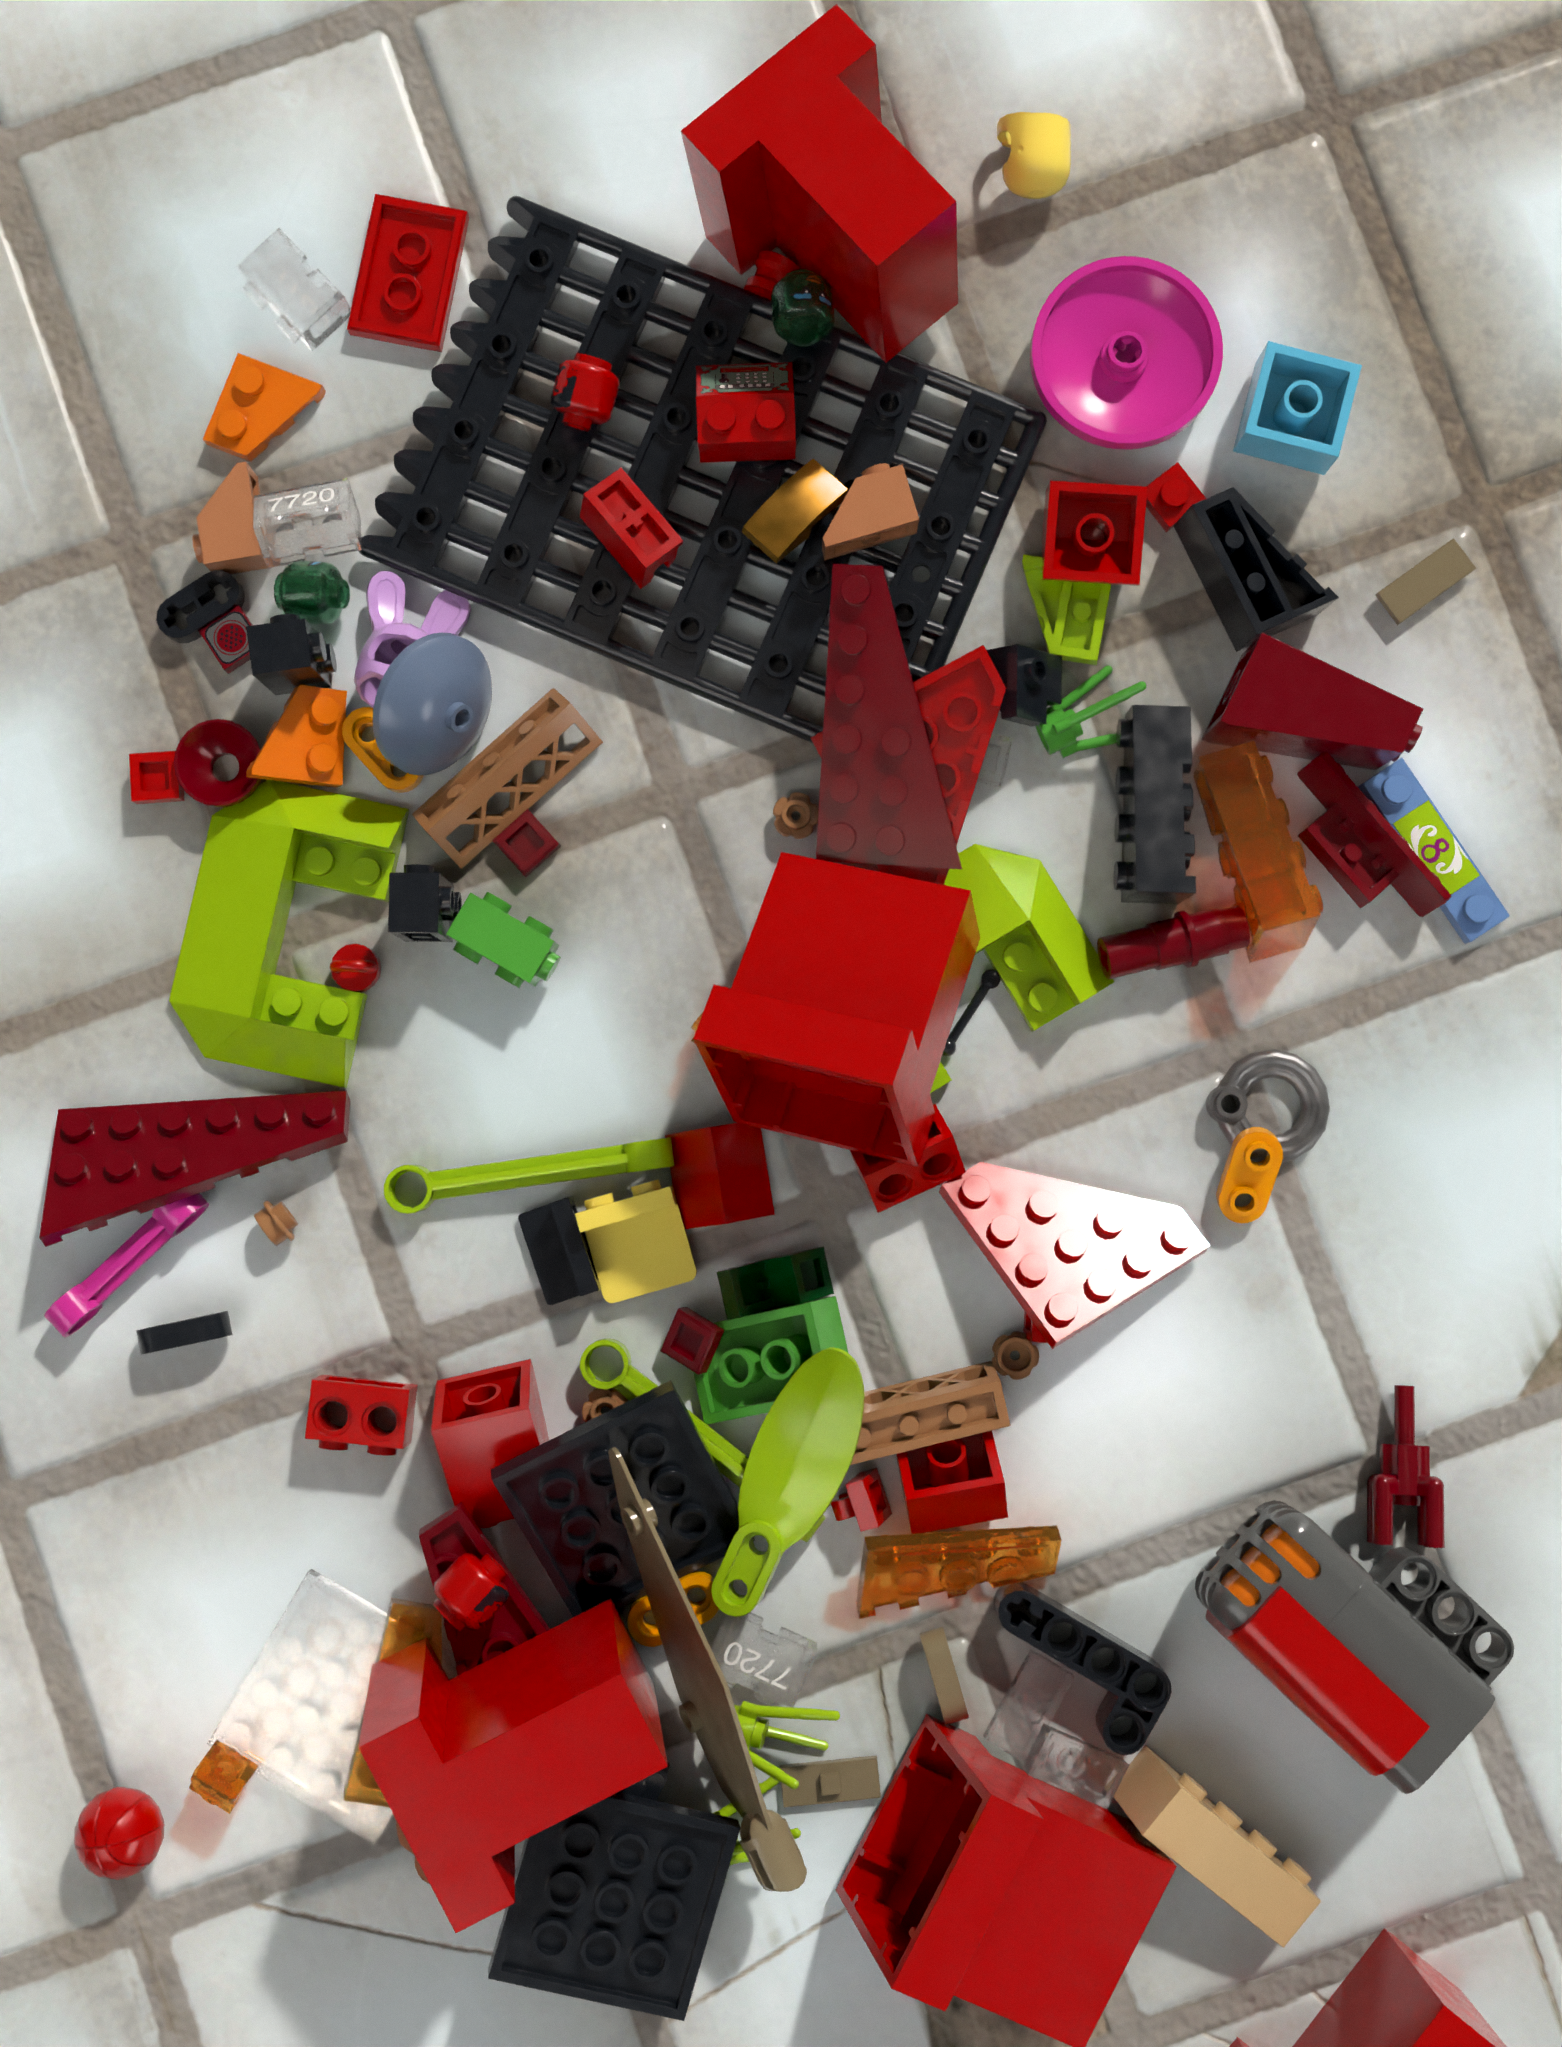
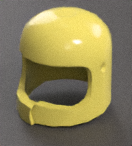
[997,112,1071,199]

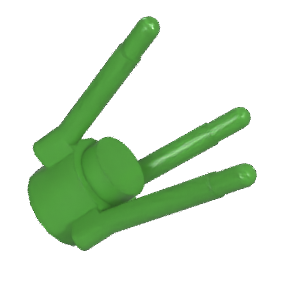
[1035,666,1146,758]

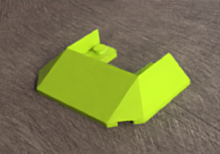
[169,780,409,1088]
[930,844,1114,1093]

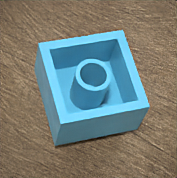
[1233,341,1362,475]

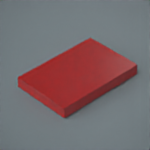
[347,194,469,352]

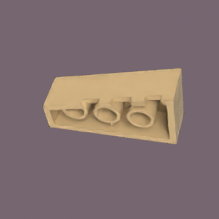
[1109,1745,1321,1948]

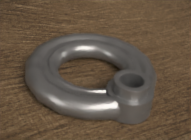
[1206,1049,1330,1162]

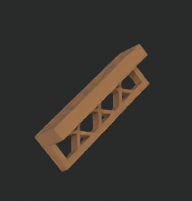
[412,688,603,869]
[851,1361,1011,1465]

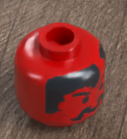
[551,353,620,431]
[433,1553,509,1631]

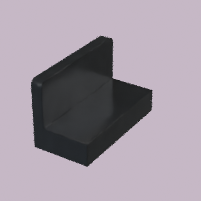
[518,1196,601,1305]

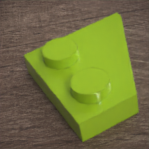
[1022,554,1112,666]

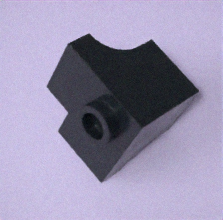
[987,644,1062,726]

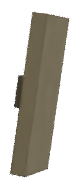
[1375,538,1476,625]
[780,1755,881,1808]

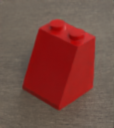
[431,1359,549,1528]

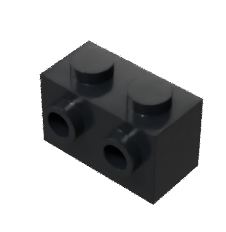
[246,614,337,695]
[388,864,462,942]

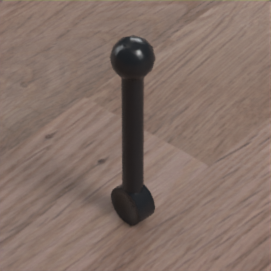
[942,969,1001,1056]

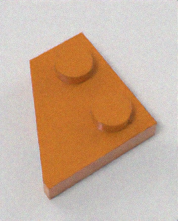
[203,353,326,462]
[246,685,347,788]

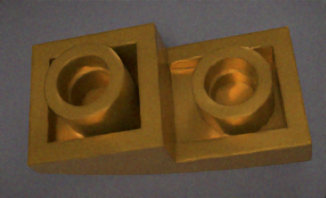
[742,458,848,563]

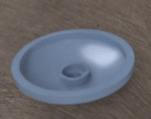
[373,632,492,775]

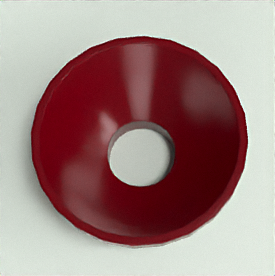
[174,719,261,807]

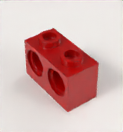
[849,1104,966,1213]
[305,1374,418,1456]

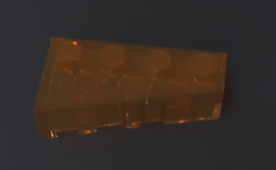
[1193,741,1323,963]

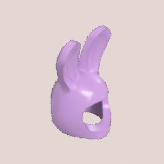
[354,571,471,707]

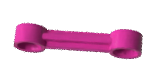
[44,1193,209,1338]

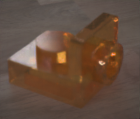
[189,1740,259,1814]

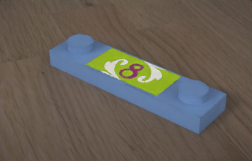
[1358,758,1510,944]

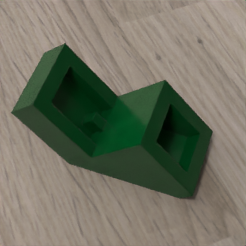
[717,1246,834,1320]

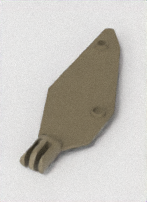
[608,1447,807,1892]

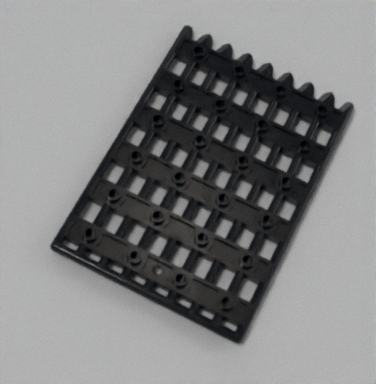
[357,196,1047,743]

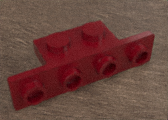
[1297,752,1451,917]

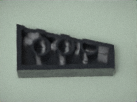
[1113,705,1196,904]

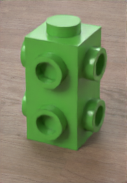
[446,892,561,989]

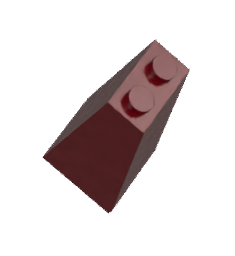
[1202,632,1423,770]

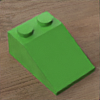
[693,1296,848,1424]

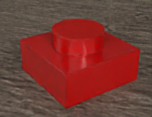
[1146,462,1207,533]
[129,751,185,804]

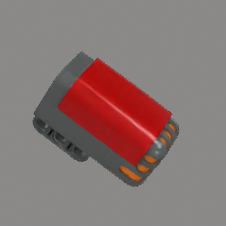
[1195,1500,1514,1794]

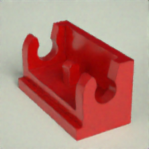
[580,467,683,589]

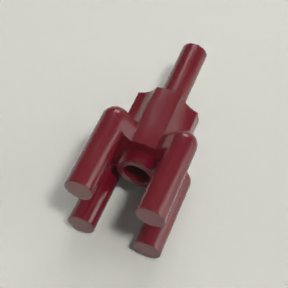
[1367,1385,1445,1548]

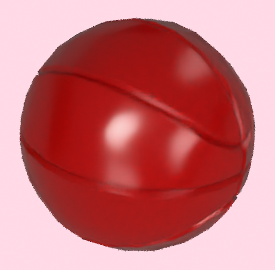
[74,1787,165,1880]

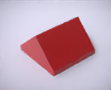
[665,1123,775,1229]

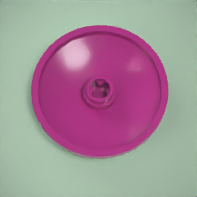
[1030,256,1223,450]

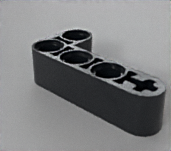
[993,1581,1172,1755]

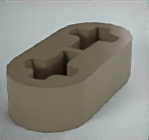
[919,1626,969,1725]

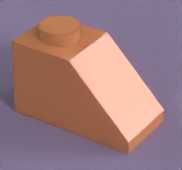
[192,462,272,574]
[822,463,919,560]

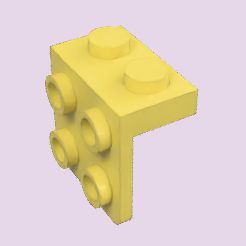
[575,1179,697,1303]

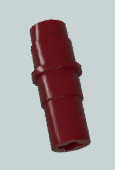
[1097,905,1250,980]

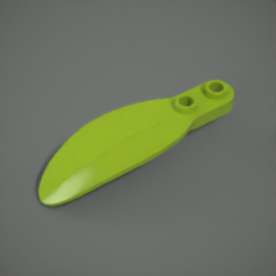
[711,1347,865,1617]

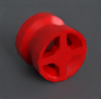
[744,251,801,307]

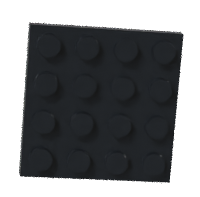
[491,1380,755,1617]
[488,1792,740,2021]

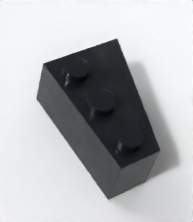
[1173,487,1339,652]

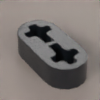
[156,570,245,643]
[136,1311,233,1354]

